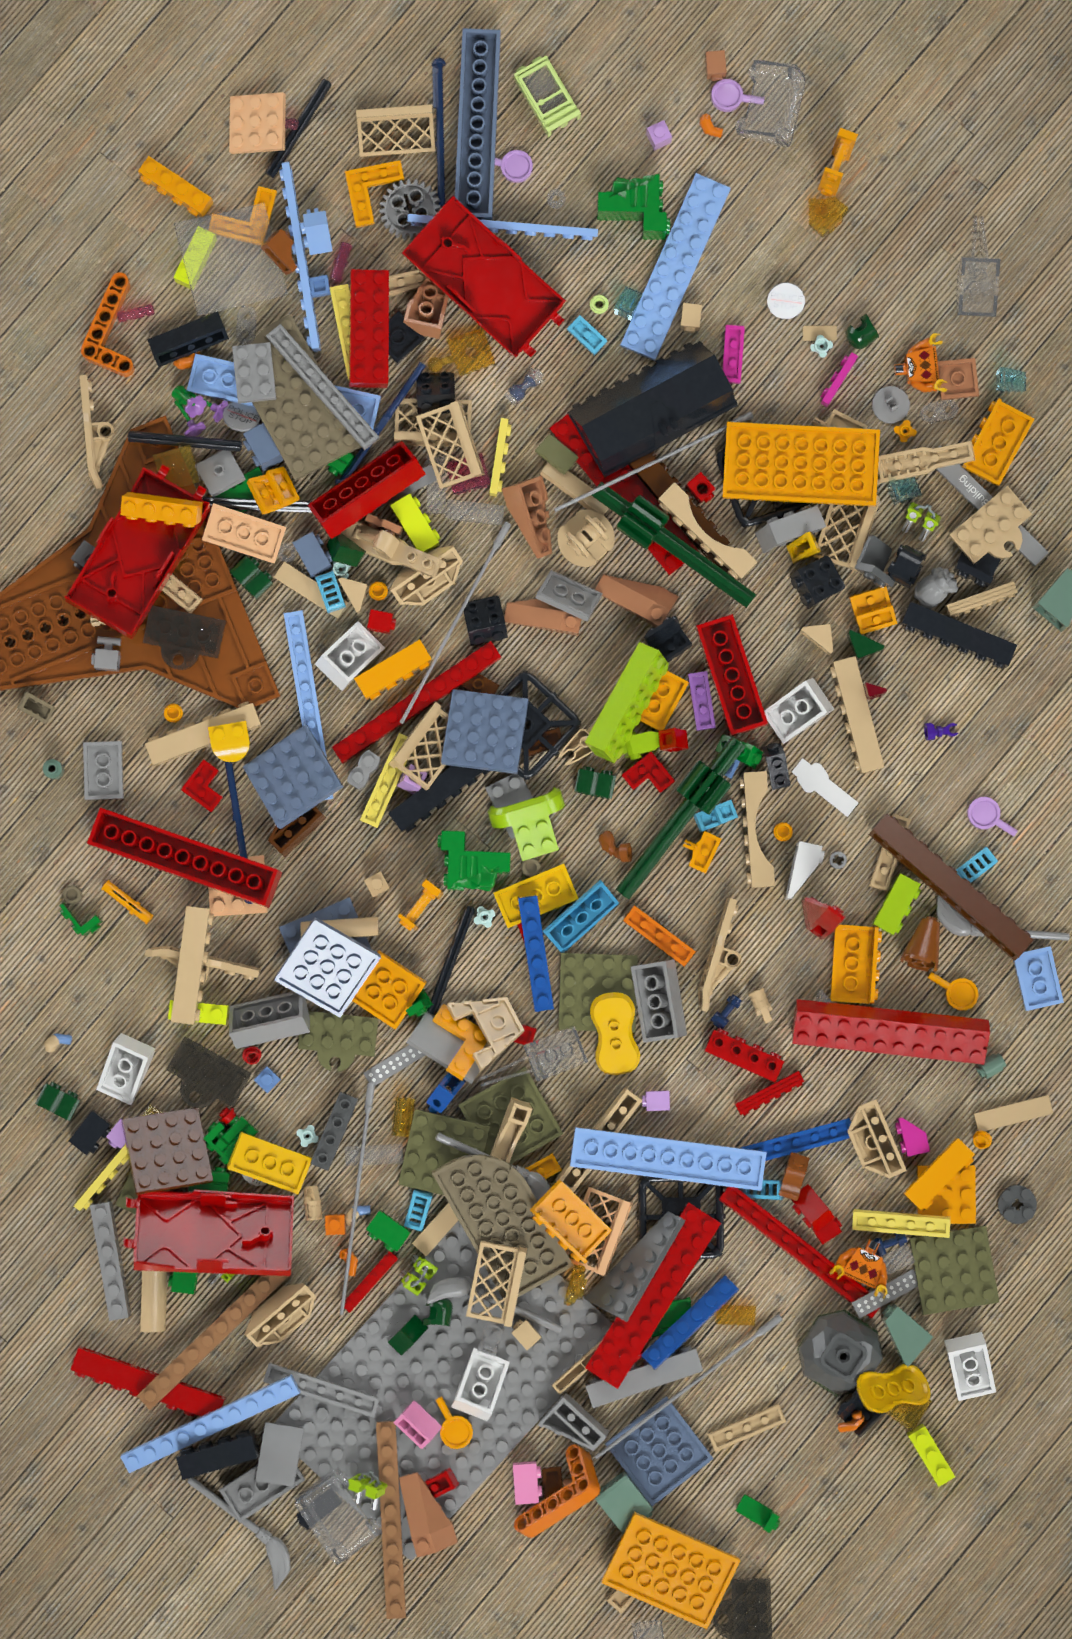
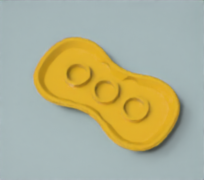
[590,992,640,1075]
[857,1364,931,1413]

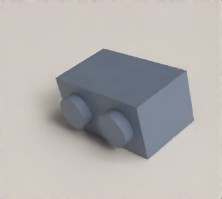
[243,423,283,471]
[292,532,332,578]

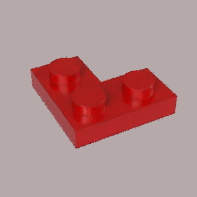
[621,751,675,793]
[181,759,223,813]

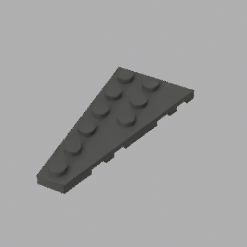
[584,1211,685,1322]

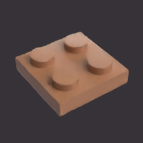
[938,358,979,401]

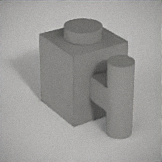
[91,636,121,672]

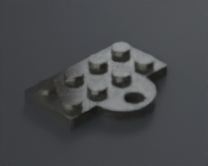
[143,606,226,670]
[166,1036,253,1108]
[713,1578,772,1639]

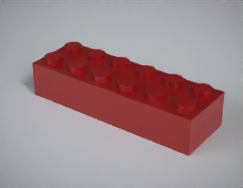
[349,269,389,388]
[307,441,426,539]
[695,614,768,737]

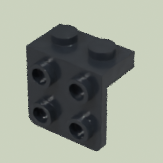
[416,372,455,414]
[953,552,1001,587]
[789,556,845,609]
[462,596,508,646]
[644,616,693,662]
[837,1390,887,1438]

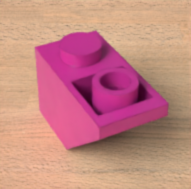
[895,1117,930,1157]

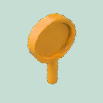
[927,972,979,1011]
[435,1396,473,1449]

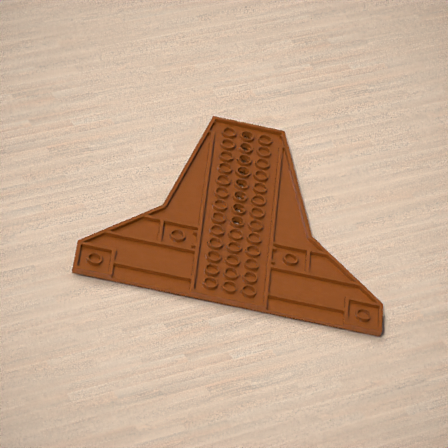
[0,415,281,708]

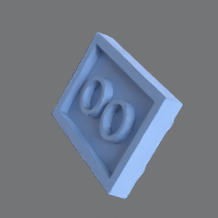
[1013,946,1064,1011]

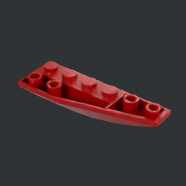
[801,896,845,940]

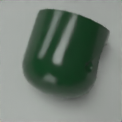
[845,314,879,350]
[422,1298,453,1326]

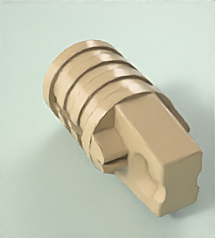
[748,987,773,1024]
[304,1186,323,1221]

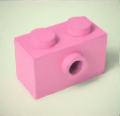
[393,1400,442,1449]
[513,1461,542,1505]

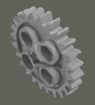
[379,179,441,241]

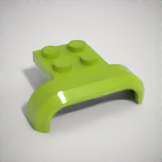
[487,787,565,861]

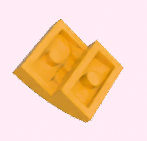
[247,466,300,515]
[849,586,897,635]

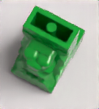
[597,174,670,240]
[437,831,511,892]

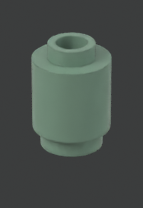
[43,759,64,780]
[976,1053,1006,1079]

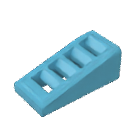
[315,571,346,613]
[956,847,998,883]
[743,1180,784,1200]
[404,1189,434,1232]

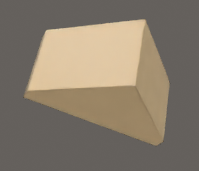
[338,577,368,614]
[800,624,833,656]

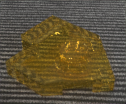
[809,197,849,238]
[563,1264,587,1306]

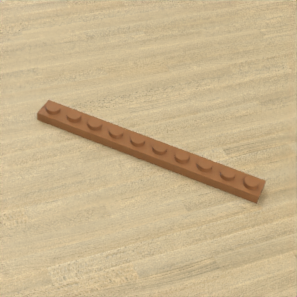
[137,1273,292,1410]
[376,1421,406,1619]

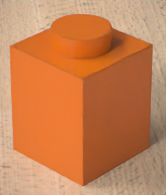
[325,1214,346,1235]

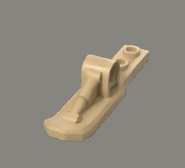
[80,375,114,491]
[877,441,975,485]
[341,521,443,578]
[698,898,742,1012]
[145,946,261,985]

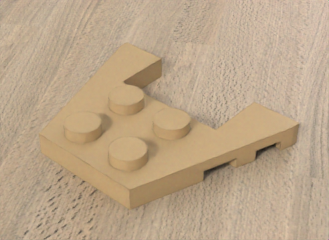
[447,997,524,1071]

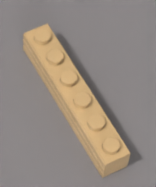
[945,581,1018,618]
[552,1341,601,1394]

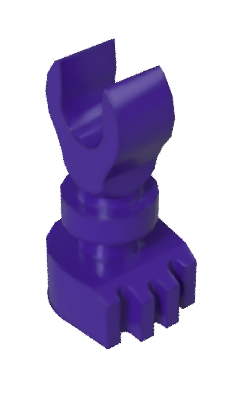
[923,723,958,741]

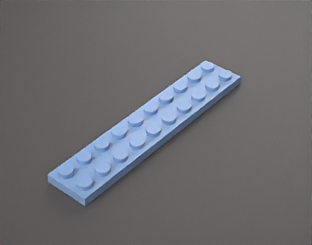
[620,173,731,361]
[187,354,381,430]
[570,1127,767,1191]

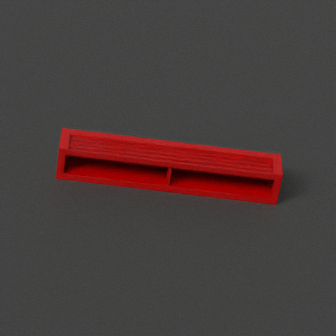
[734,1071,804,1116]
[344,1251,398,1313]

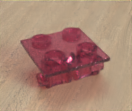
[446,453,491,495]

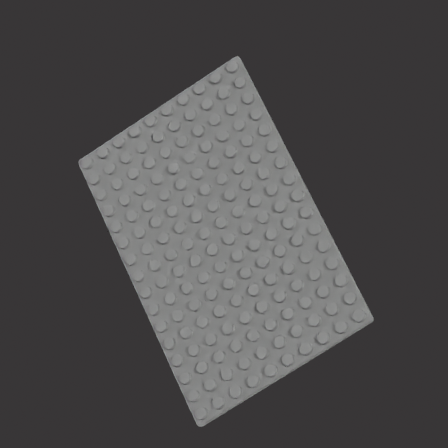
[275,1220,612,1560]

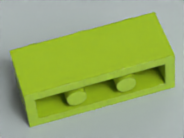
[871,873,921,935]

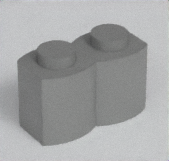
[347,750,381,791]

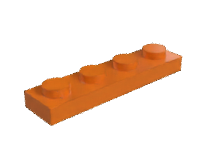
[623,905,696,967]

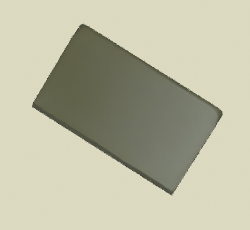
[535,434,578,475]

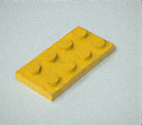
[493,864,579,928]
[227,1132,312,1195]

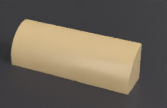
[301,917,379,938]
[140,1271,167,1332]

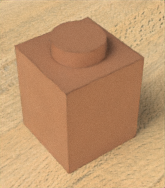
[705,50,727,81]

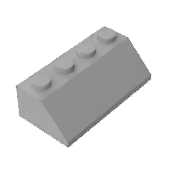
[631,959,687,1043]
[229,991,310,1049]

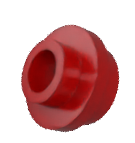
[242,1046,262,1064]
[219,1107,236,1125]

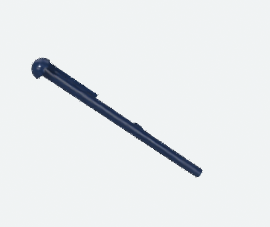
[432,58,446,207]
[335,362,426,486]
[225,762,253,904]

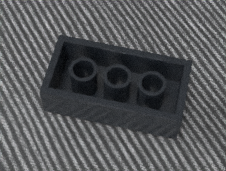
[176,1429,260,1480]

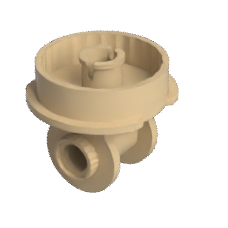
[557,510,615,567]

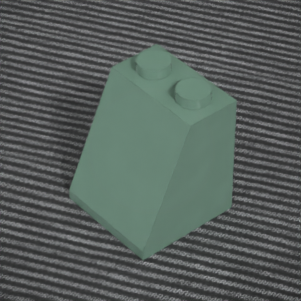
[1032,568,1072,632]
[881,1303,933,1367]
[595,1470,654,1533]

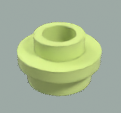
[590,295,609,314]

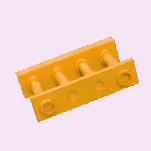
[818,128,858,196]
[398,879,444,931]

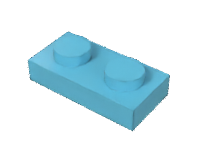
[567,315,608,356]

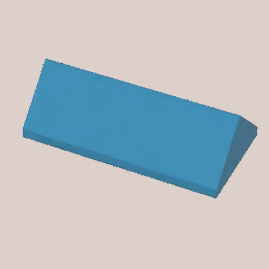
[542,880,619,953]

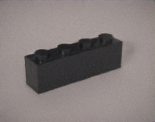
[147,311,229,367]

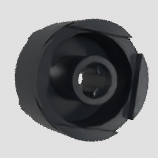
[888,545,927,589]

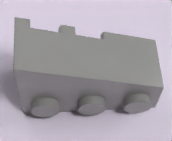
[755,505,826,554]
[538,1392,609,1451]

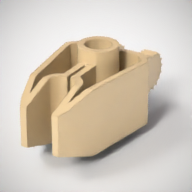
[558,725,594,766]

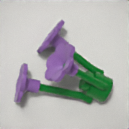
[171,385,229,437]

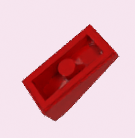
[424,1468,459,1499]

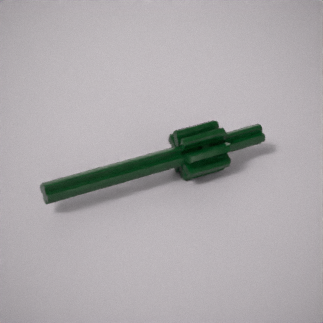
[591,482,757,608]
[616,737,746,899]

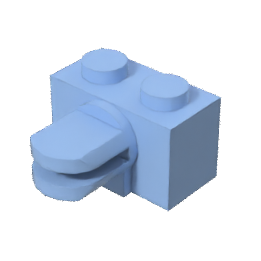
[300,208,332,255]

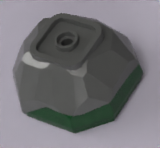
[797,1310,884,1396]

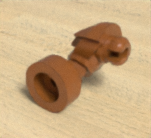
[598,831,632,863]

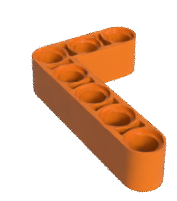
[81,272,135,377]
[514,1444,600,1538]

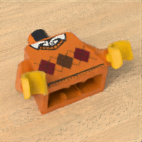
[894,333,947,393]
[830,1239,888,1299]

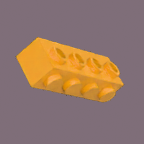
[138,156,213,218]
[121,492,203,527]
[354,639,432,700]
[903,1138,975,1210]

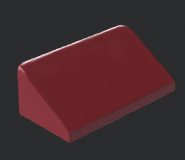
[863,682,887,700]

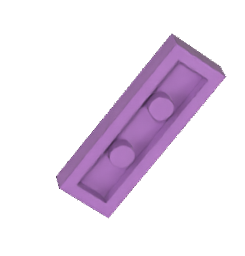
[688,671,716,731]

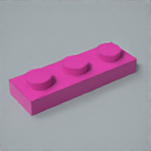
[722,325,745,384]
[820,352,858,408]

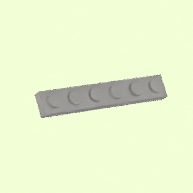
[263,1363,380,1418]

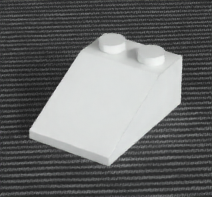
[315,621,385,691]
[764,678,834,744]
[785,841,825,900]
[96,1033,156,1105]
[944,1332,996,1401]
[451,1348,510,1421]

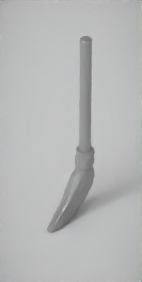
[936,894,1070,941]
[435,1133,550,1201]
[426,1277,563,1333]
[187,1477,291,1590]

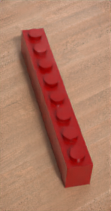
[70,1346,226,1417]

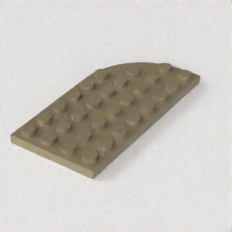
[251,314,361,481]
[432,1154,573,1302]

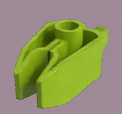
[622,731,660,760]

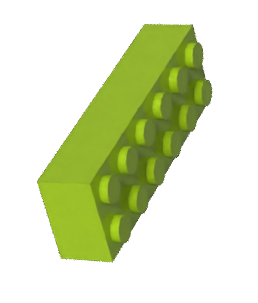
[585,642,669,764]

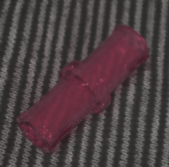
[330,242,353,282]

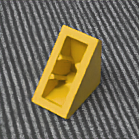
[786,532,821,563]

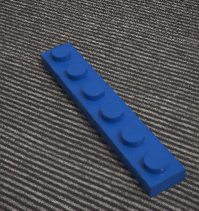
[518,895,554,1012]
[740,1118,851,1161]
[641,1275,739,1370]

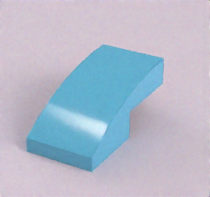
[693,800,738,833]

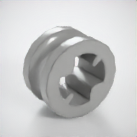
[829,851,847,869]

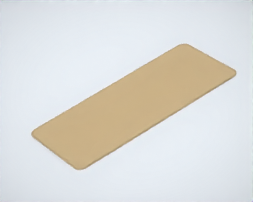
[803,326,837,341]

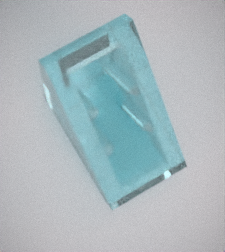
[614,286,643,321]
[996,367,1026,392]
[887,477,922,505]

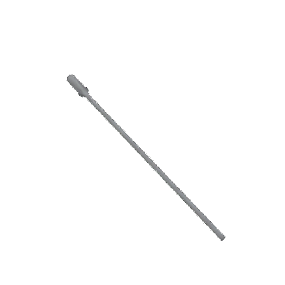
[554,412,753,512]
[400,522,511,724]
[339,1083,375,1315]
[594,1314,783,1460]

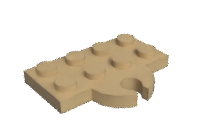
[949,486,1032,564]

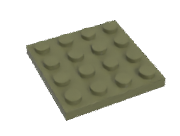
[558,953,638,1032]
[459,1067,563,1164]
[398,1109,491,1195]
[909,1225,999,1315]

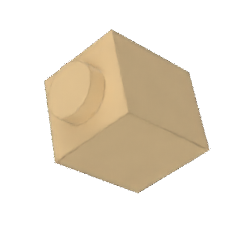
[680,303,702,333]
[364,871,391,898]
[512,1319,542,1350]

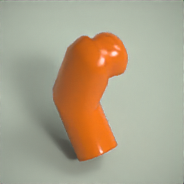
[700,114,723,138]
[173,351,201,370]
[339,1249,358,1276]
[838,1410,864,1433]

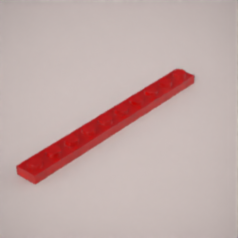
[332,641,502,764]
[718,1187,879,1319]

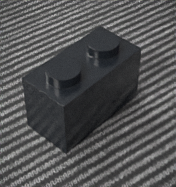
[69,1110,112,1155]

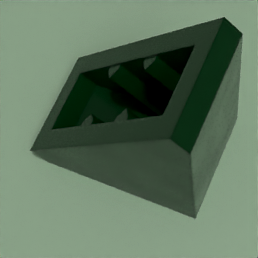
[327,533,366,567]
[847,630,885,660]
[388,1314,429,1356]

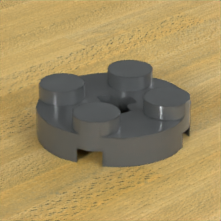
[997,1185,1037,1224]

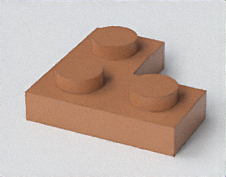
[365,514,404,537]

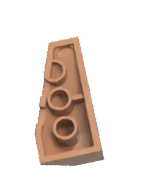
[403,277,449,339]
[502,476,552,559]
[595,575,679,627]
[504,599,581,636]
[399,1472,458,1558]

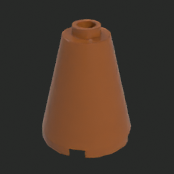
[900,916,940,972]

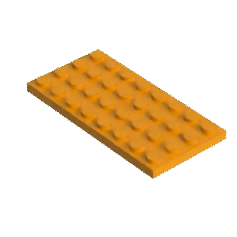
[723,422,880,507]

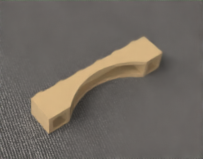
[658,482,757,581]
[739,771,775,888]
[490,1097,532,1163]

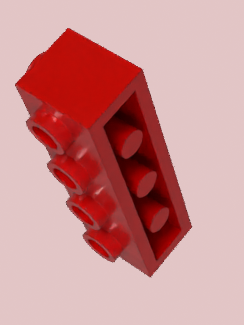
[704,1028,785,1082]

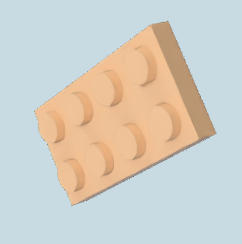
[201,503,286,564]

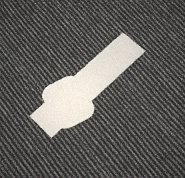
[792,758,858,817]

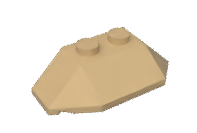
[390,545,463,605]
[847,1099,907,1178]
[245,1283,316,1347]

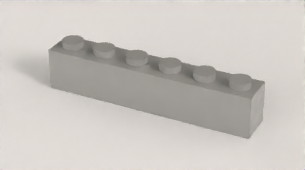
[90,1201,131,1321]
[585,1345,703,1408]

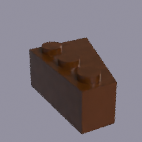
[268,806,326,857]

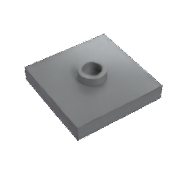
[195,450,246,497]

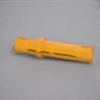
[101,880,154,925]

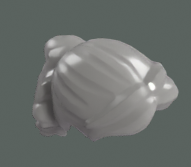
[914,567,958,608]

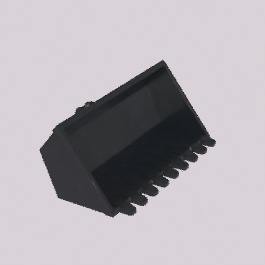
[567,341,738,478]

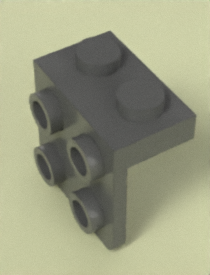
[855,535,895,588]

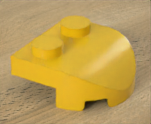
[208,721,250,762]

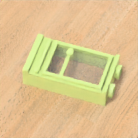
[514,55,581,137]

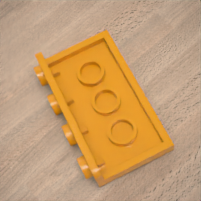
[962,398,1034,487]
[830,925,882,1004]
[530,1179,612,1264]

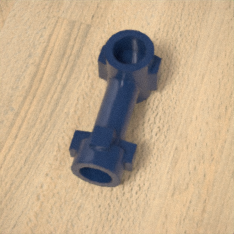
[710,994,742,1029]
[872,1233,908,1257]

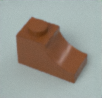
[260,229,297,275]
[778,1152,810,1201]

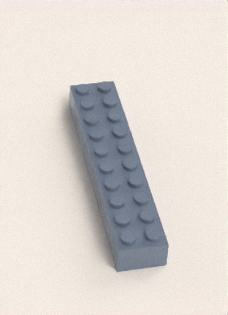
[455,28,501,221]

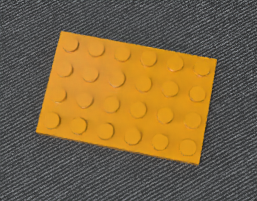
[601,1512,740,1629]

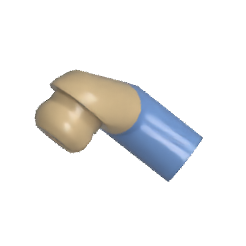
[44,1033,72,1053]
[345,1205,371,1226]

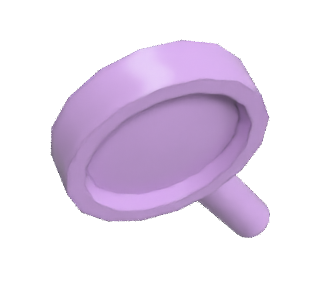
[711,79,764,112]
[495,150,533,183]
[967,797,1018,837]

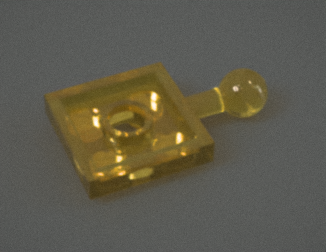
[428,328,495,377]

